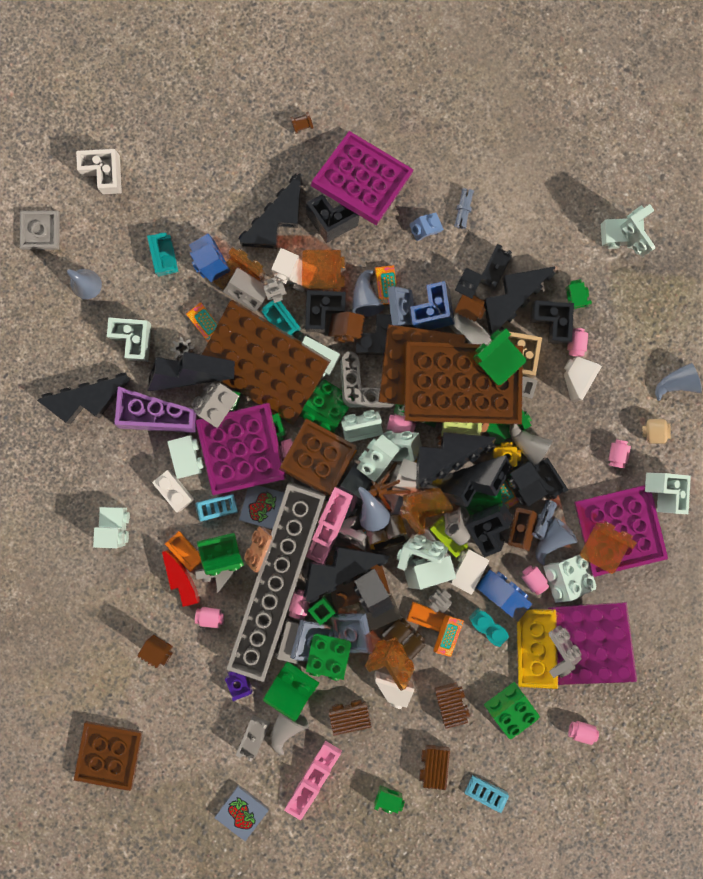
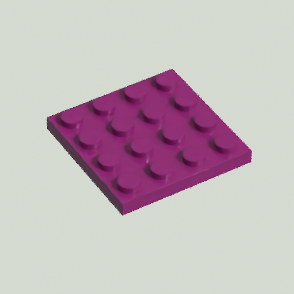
[310,131,414,226]
[195,403,287,495]
[574,485,668,577]
[548,602,637,685]

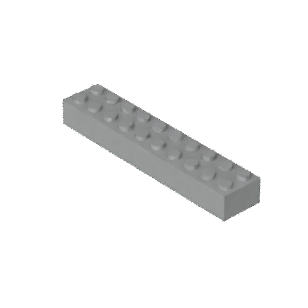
[227,482,326,682]

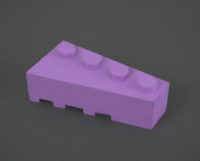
[115,387,197,433]

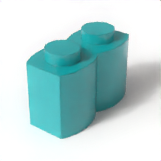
[469,608,509,647]

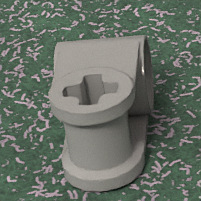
[444,506,470,545]

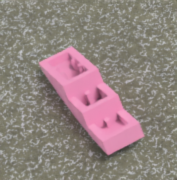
[306,487,353,564]
[284,741,342,820]

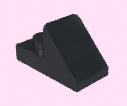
[455,268,483,299]

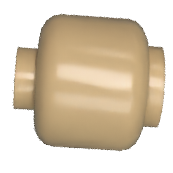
[642,419,671,444]

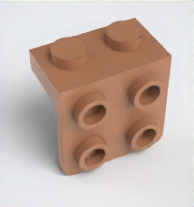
[244,526,272,573]

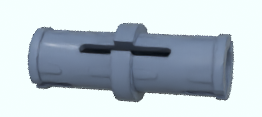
[454,188,474,229]
[532,500,557,539]

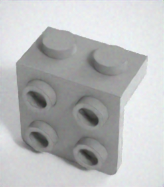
[192,381,239,428]
[549,626,582,678]

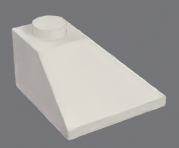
[564,357,602,403]
[374,671,414,709]

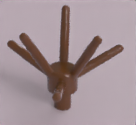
[368,462,411,512]

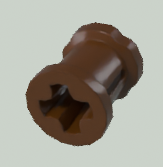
[290,111,313,134]

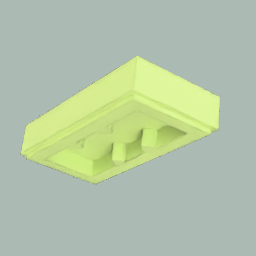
[441,422,482,436]

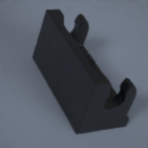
[480,244,512,290]
[533,458,568,500]

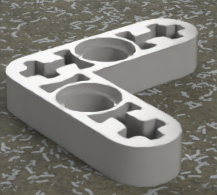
[340,351,394,408]

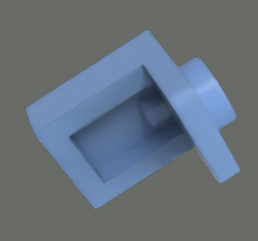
[410,212,444,241]

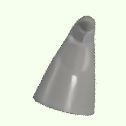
[509,424,553,465]
[271,712,309,755]

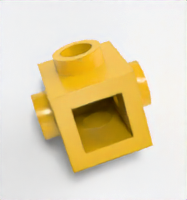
[493,442,521,470]

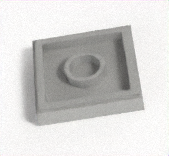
[20,211,60,250]

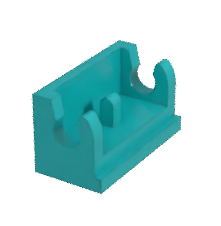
[147,233,179,276]
[261,300,301,336]

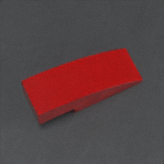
[162,550,200,607]

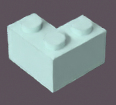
[107,318,151,362]
[645,472,691,514]
[93,507,130,548]
[404,556,456,589]

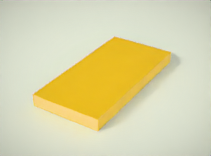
[517,609,558,689]

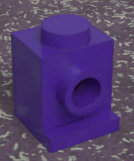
[225,671,253,701]

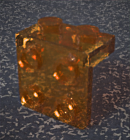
[213,247,265,290]
[302,250,345,292]
[401,488,453,534]
[580,521,637,574]
[365,637,414,691]

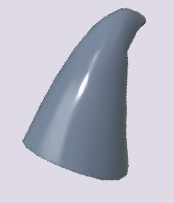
[67,269,102,300]
[352,270,384,317]
[655,363,702,401]
[358,487,390,531]
[535,518,578,565]

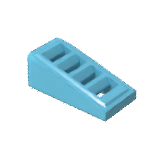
[195,494,238,522]
[464,775,509,813]

